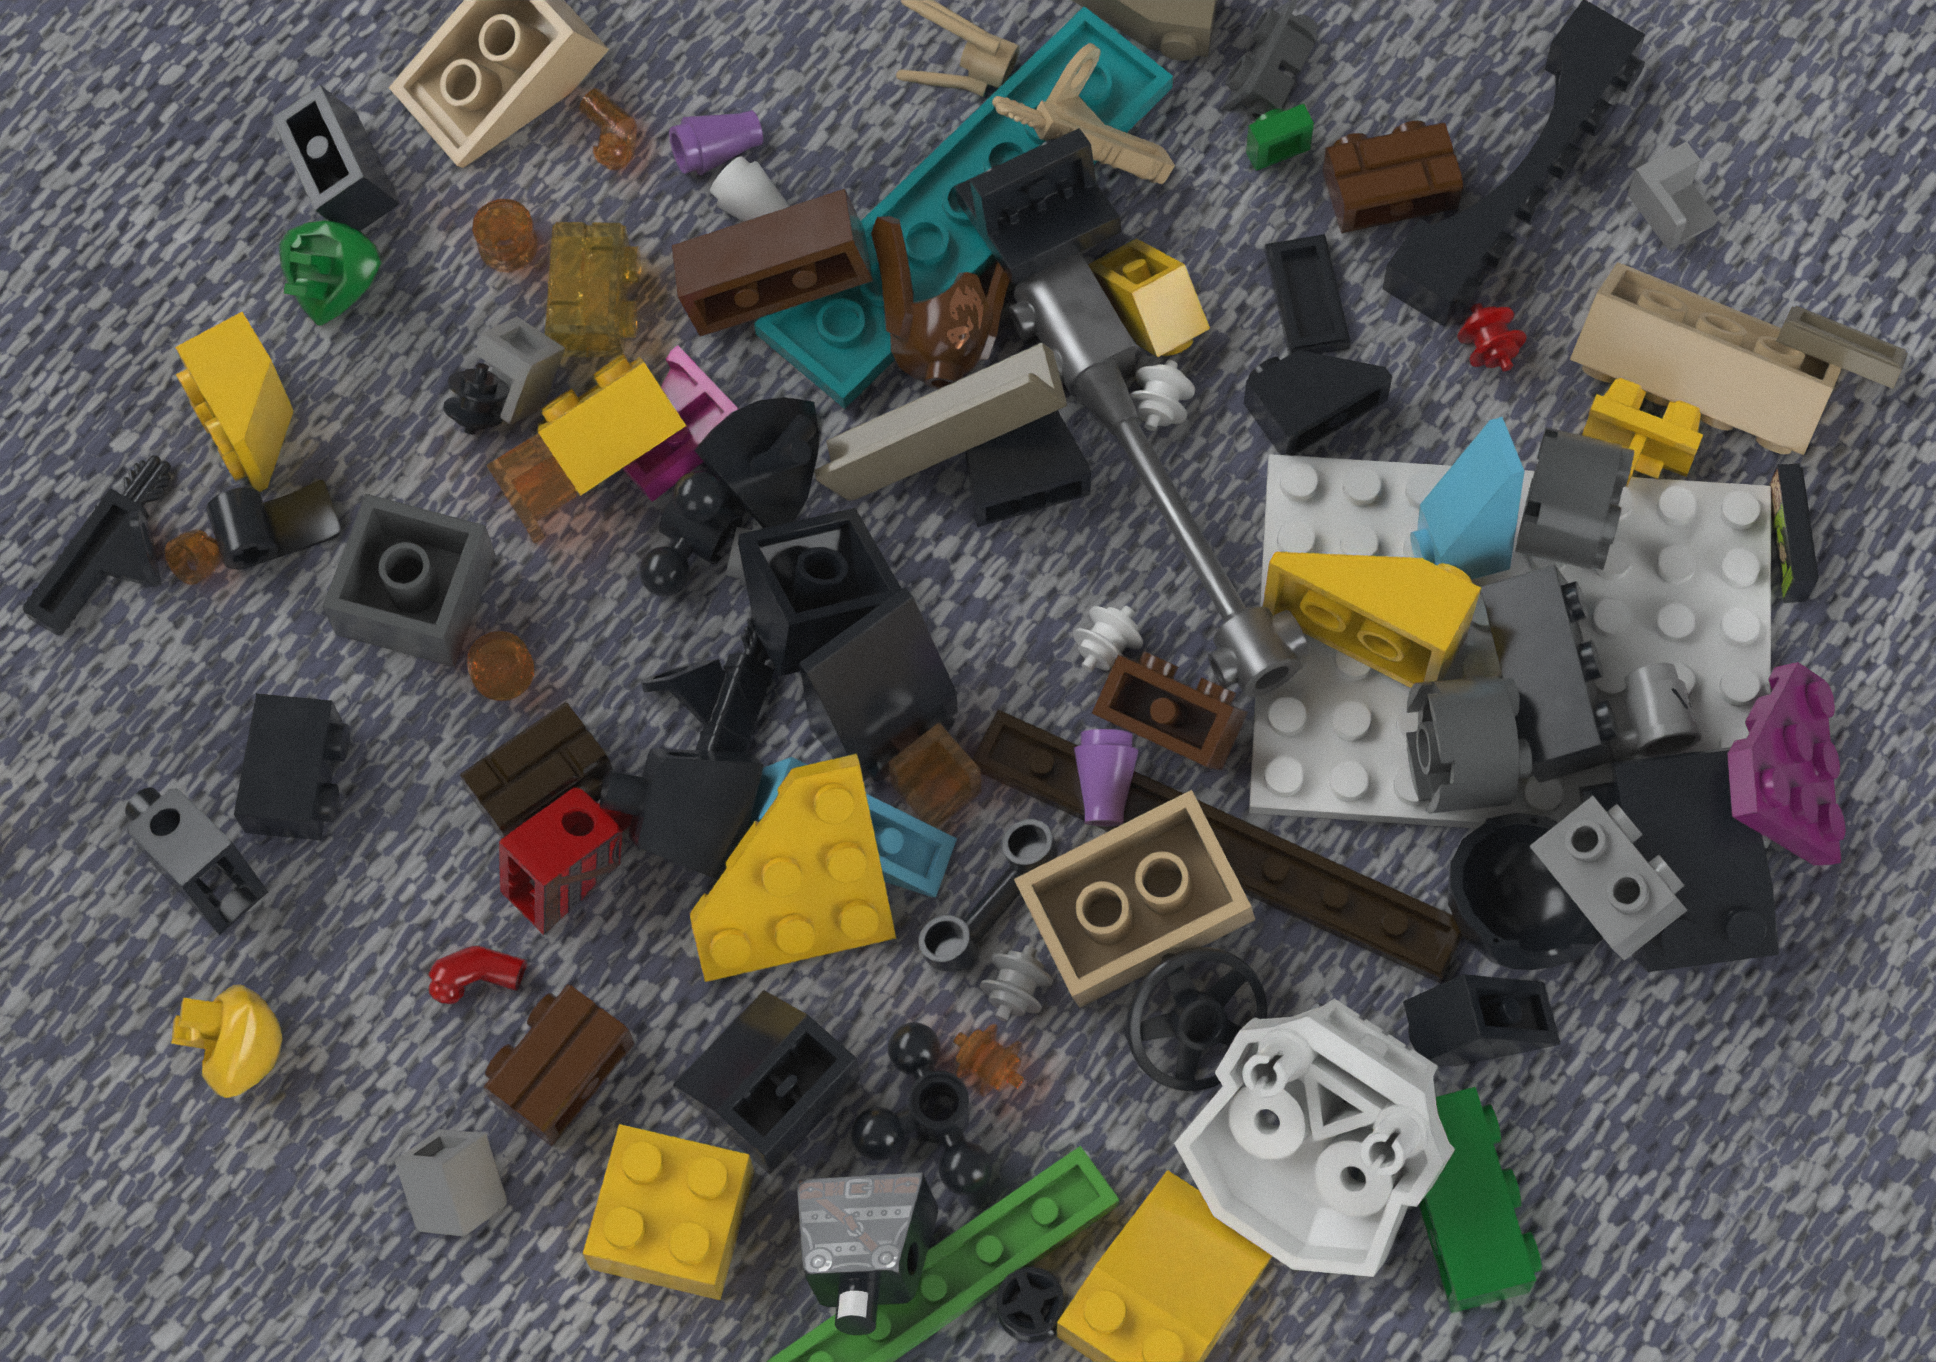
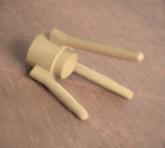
[896,0,1020,97]

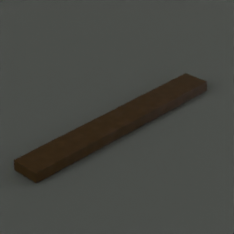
[970,709,1463,984]

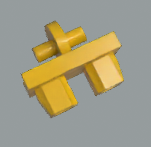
[1582,378,1703,487]

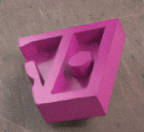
[622,345,738,502]

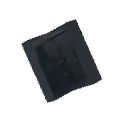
[954,128,1122,284]

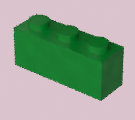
[1418,1087,1542,1313]

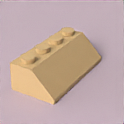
[1570,262,1842,455]

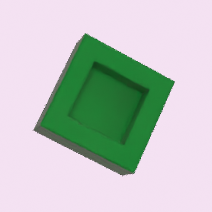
[1246,103,1314,171]

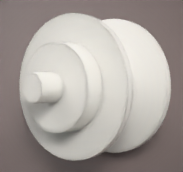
[1130,360,1195,431]
[1073,606,1143,672]

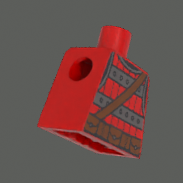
[499,787,633,935]

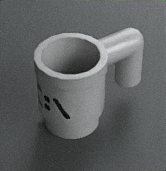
[1610,663,1702,763]

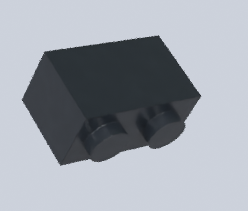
[272,85,400,231]
[234,693,350,840]

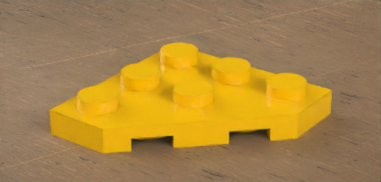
[690,754,896,982]

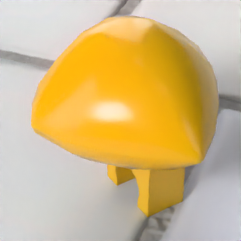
[171,984,282,1098]

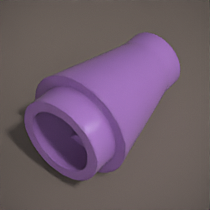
[669,110,763,175]
[1074,729,1139,827]

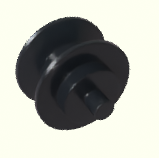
[443,363,510,435]

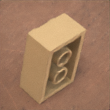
[1014,790,1256,1008]

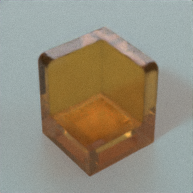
[486,433,577,543]
[889,723,982,828]

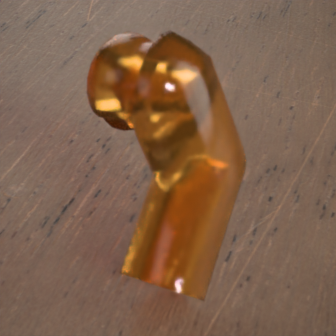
[579,88,637,170]

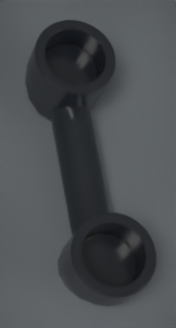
[919,819,1058,972]

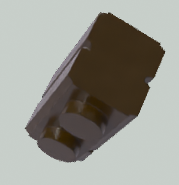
[459,702,613,839]

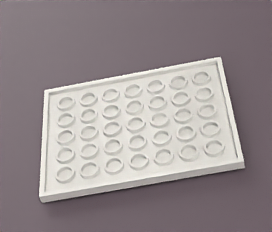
[1249,454,1771,848]

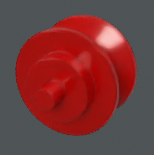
[1457,303,1527,371]

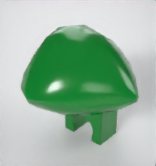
[278,220,382,326]

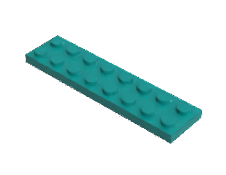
[754,6,1173,409]

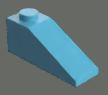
[1410,417,1525,580]
[748,757,957,897]

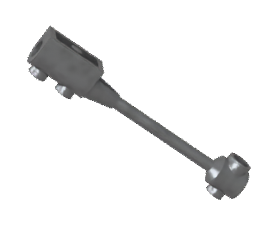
[1008,252,1309,697]

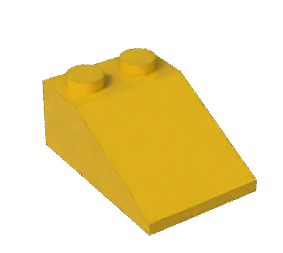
[1263,552,1481,688]
[1057,1170,1272,1362]

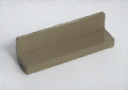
[814,343,1067,501]

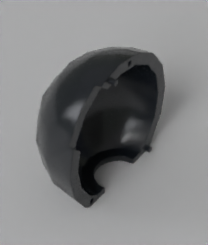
[1448,812,1603,970]

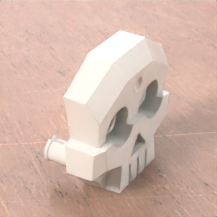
[1174,998,1455,1277]

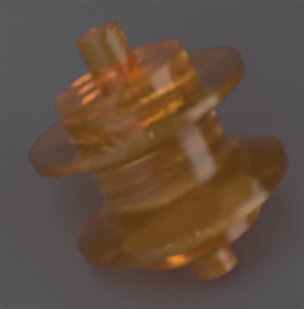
[467,631,535,701]
[953,1023,1025,1097]

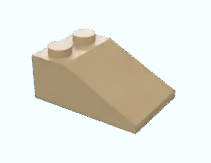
[389,0,609,168]

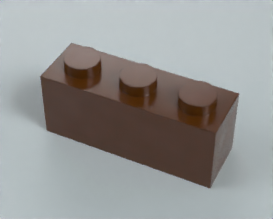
[672,189,873,337]

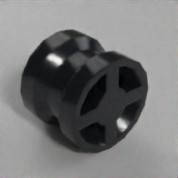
[997,1267,1065,1343]

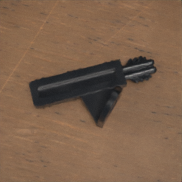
[23,455,171,635]
[641,616,774,753]

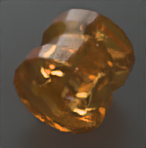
[472,199,538,272]

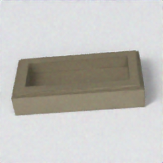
[1776,306,1908,389]

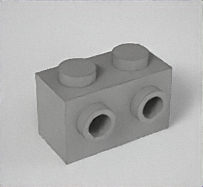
[1530,796,1687,960]

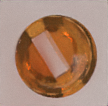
[165,529,221,585]

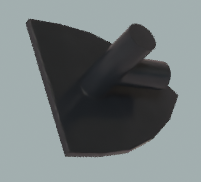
[694,397,819,528]

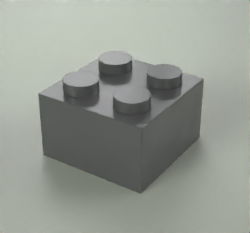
[322,493,496,667]

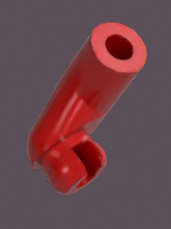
[428,945,527,1004]

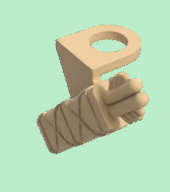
[992,43,1175,184]

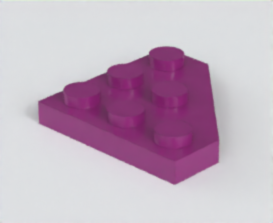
[1727,662,1846,865]

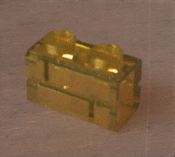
[545,222,641,358]

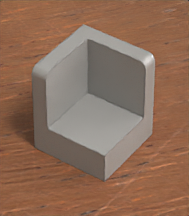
[1628,141,1718,251]
[475,316,565,425]
[394,1129,507,1237]

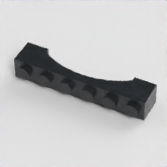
[1382,0,1645,326]

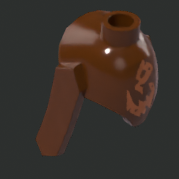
[871,216,1010,389]

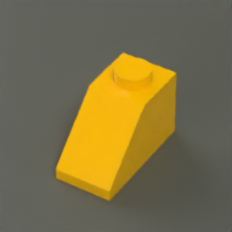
[1088,238,1210,357]

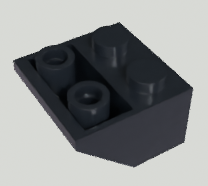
[673,990,860,1175]

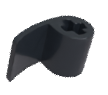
[206,479,340,570]

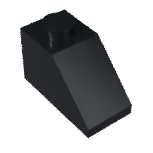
[1244,350,1392,456]
[1403,974,1561,1067]

